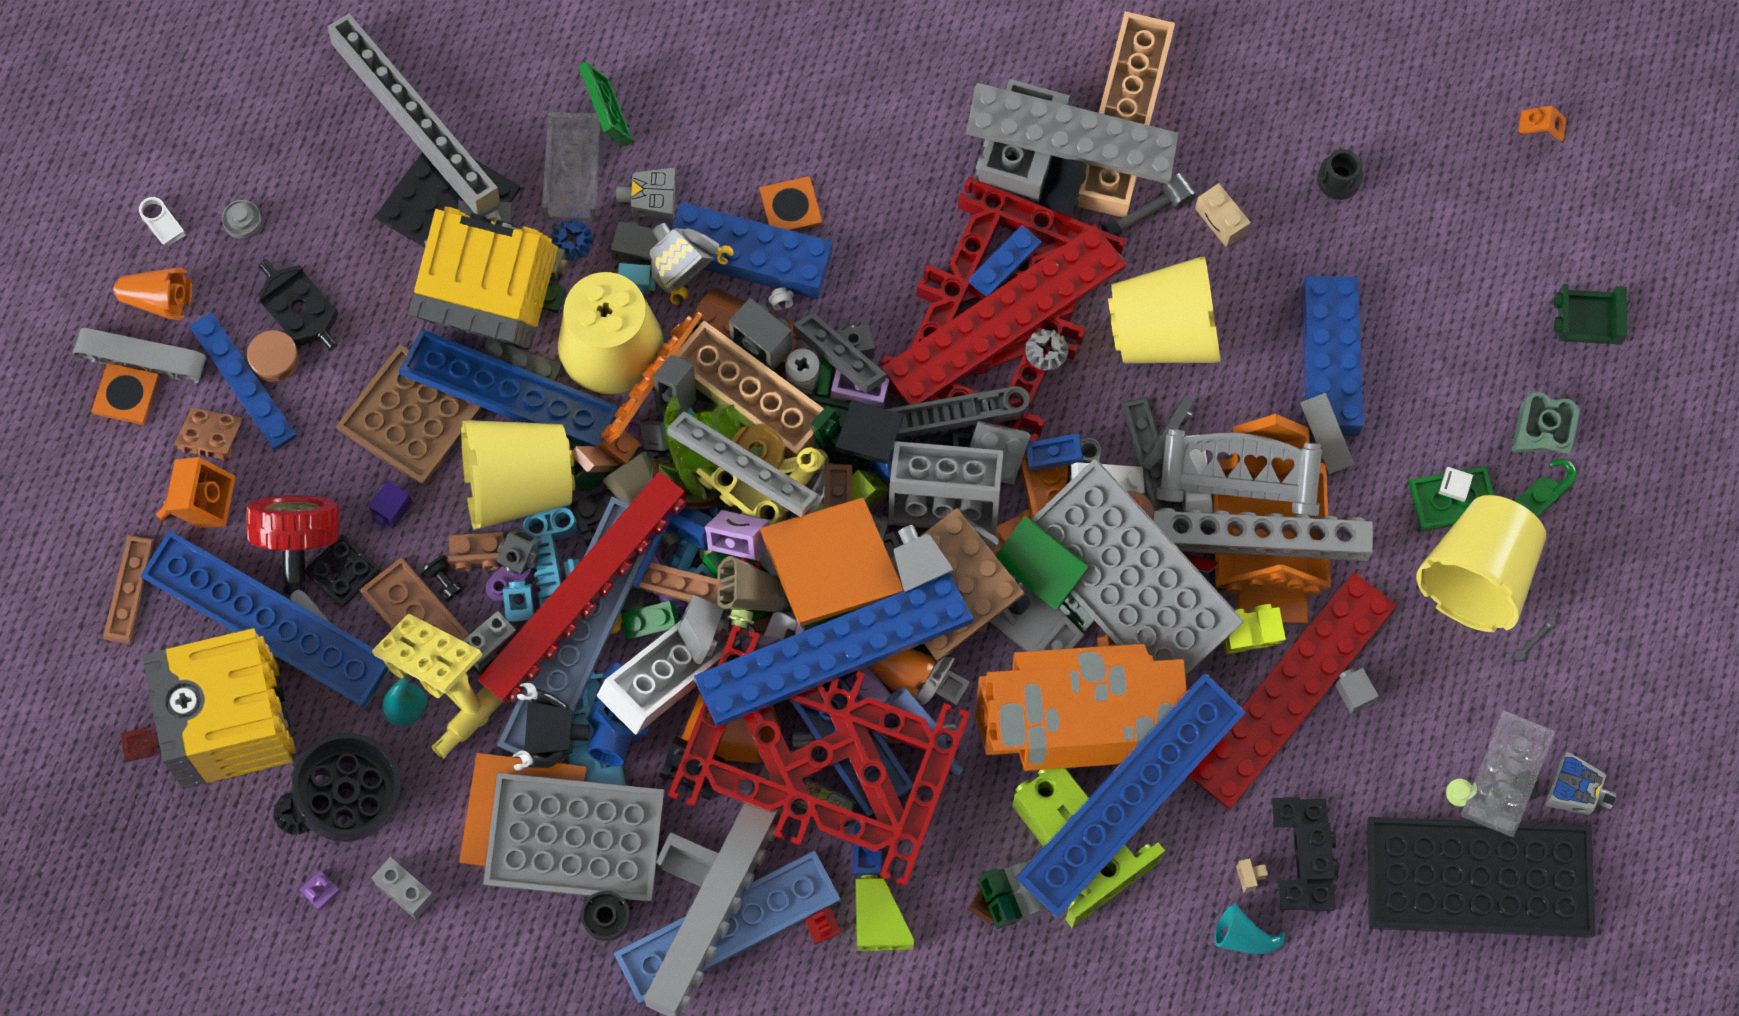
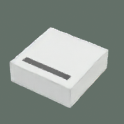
[1438,467,1473,502]

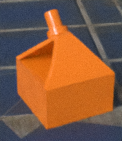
[156,457,236,529]

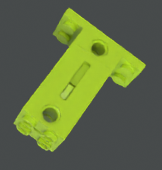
[1012,768,1165,928]

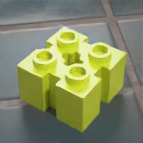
[1222,604,1286,655]

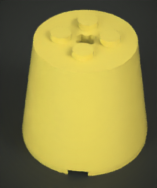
[1108,256,1221,363]
[558,272,664,395]
[461,420,575,529]
[1416,495,1546,632]

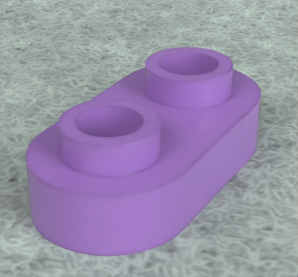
[486,565,532,603]

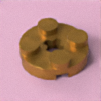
[732,424,786,469]

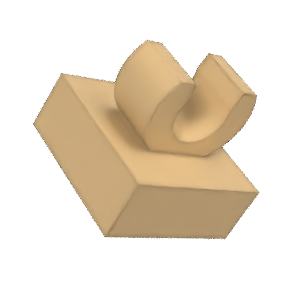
[1236,858,1268,893]

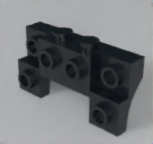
[1271,797,1339,912]

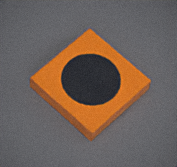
[759,176,822,232]
[91,363,160,425]

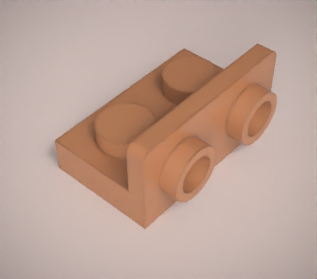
[448,532,504,572]

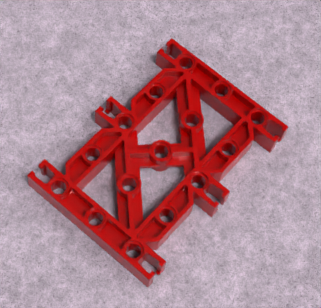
[881,177,1126,449]
[668,625,970,886]

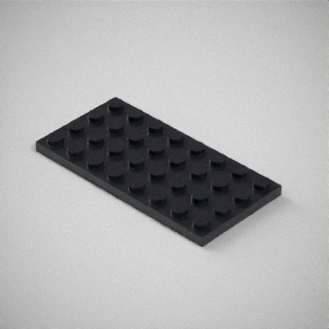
[1367,817,1596,938]

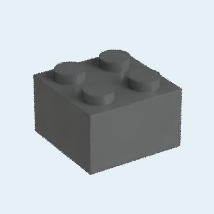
[729,298,792,371]

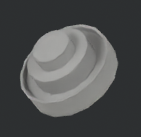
[222,200,262,239]

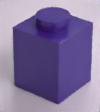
[369,481,412,528]

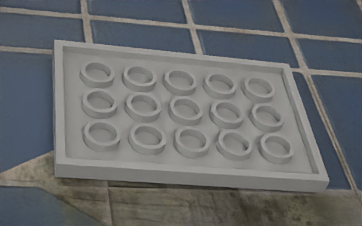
[483,773,665,902]

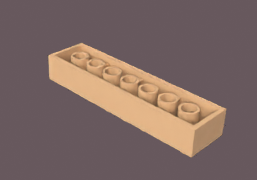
[1077,11,1175,218]

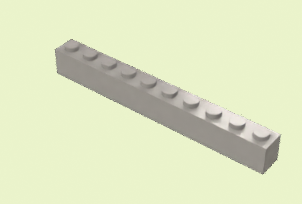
[328,14,500,216]
[644,765,803,1016]

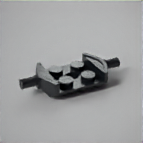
[257,259,339,351]

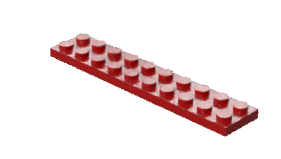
[881,225,1127,405]
[1187,572,1397,810]

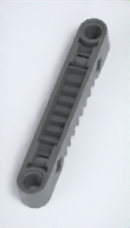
[886,386,1030,440]

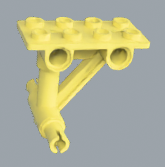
[696,446,829,525]
[372,614,502,759]

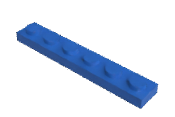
[189,312,297,451]

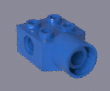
[586,662,651,766]

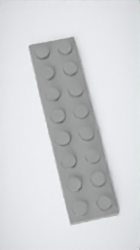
[966,83,1178,184]

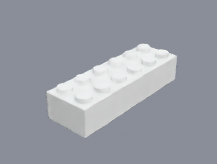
[597,609,755,735]

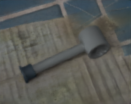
[1101,173,1197,236]

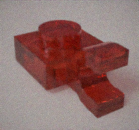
[121,727,160,762]

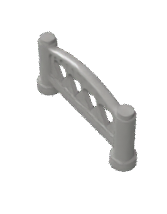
[1156,429,1322,516]

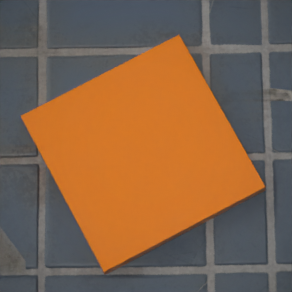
[760,498,904,627]
[459,753,587,867]

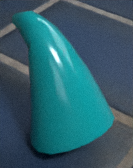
[382,677,427,726]
[1214,903,1286,954]

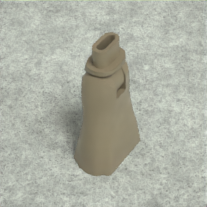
[602,451,679,548]
[717,556,792,612]

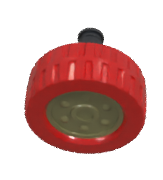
[246,495,339,594]

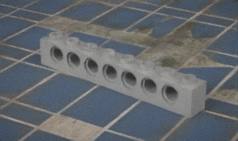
[1152,508,1373,561]

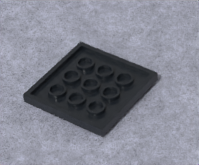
[375,152,521,248]

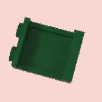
[1554,284,1627,345]

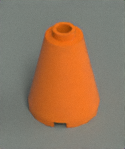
[114,267,192,321]
[868,648,936,697]

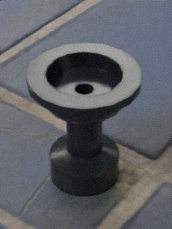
[420,555,464,601]

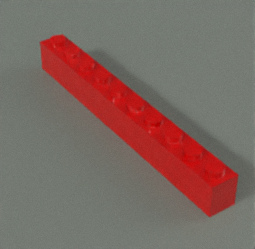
[477,471,687,705]

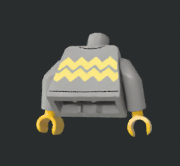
[649,223,734,305]

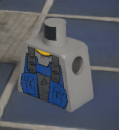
[1545,752,1617,815]

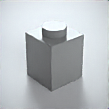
[1335,668,1379,714]

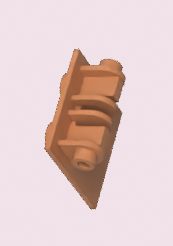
[174,408,243,461]

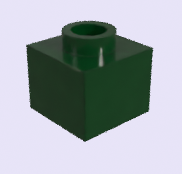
[571,461,607,493]

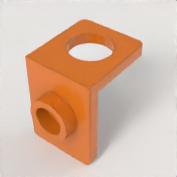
[1518,105,1566,141]

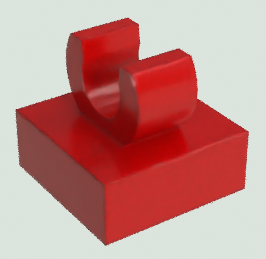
[804,907,841,945]

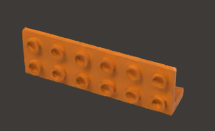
[598,312,702,465]

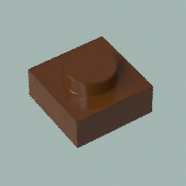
[968,887,1000,924]

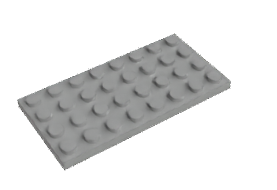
[1031,459,1245,676]

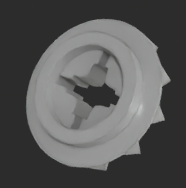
[1025,329,1068,371]

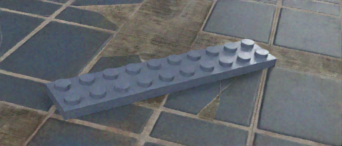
[497,497,651,754]

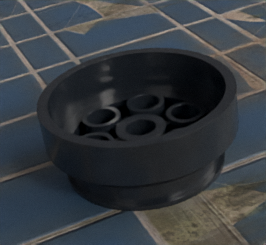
[292,733,400,842]

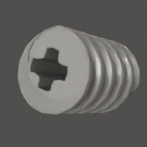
[785,348,819,395]

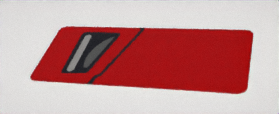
[1183,553,1219,572]

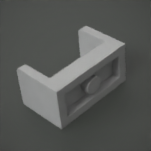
[656,832,719,887]

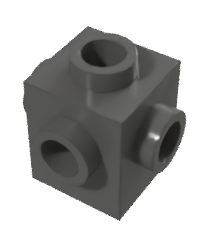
[837,324,875,359]
[497,527,541,574]

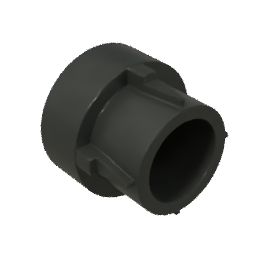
[1317,149,1363,200]
[581,891,631,941]

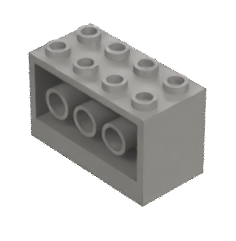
[975,79,1070,204]
[888,441,1003,534]

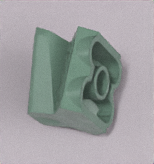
[1512,392,1580,454]

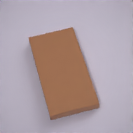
[359,557,469,641]

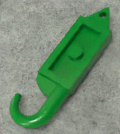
[1514,459,1577,517]

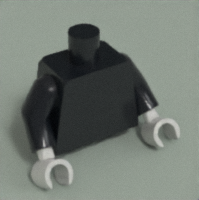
[513,683,590,770]

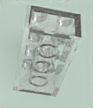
[542,112,602,222]
[1460,710,1556,837]

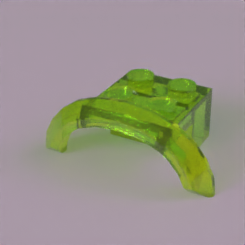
[664,395,741,499]

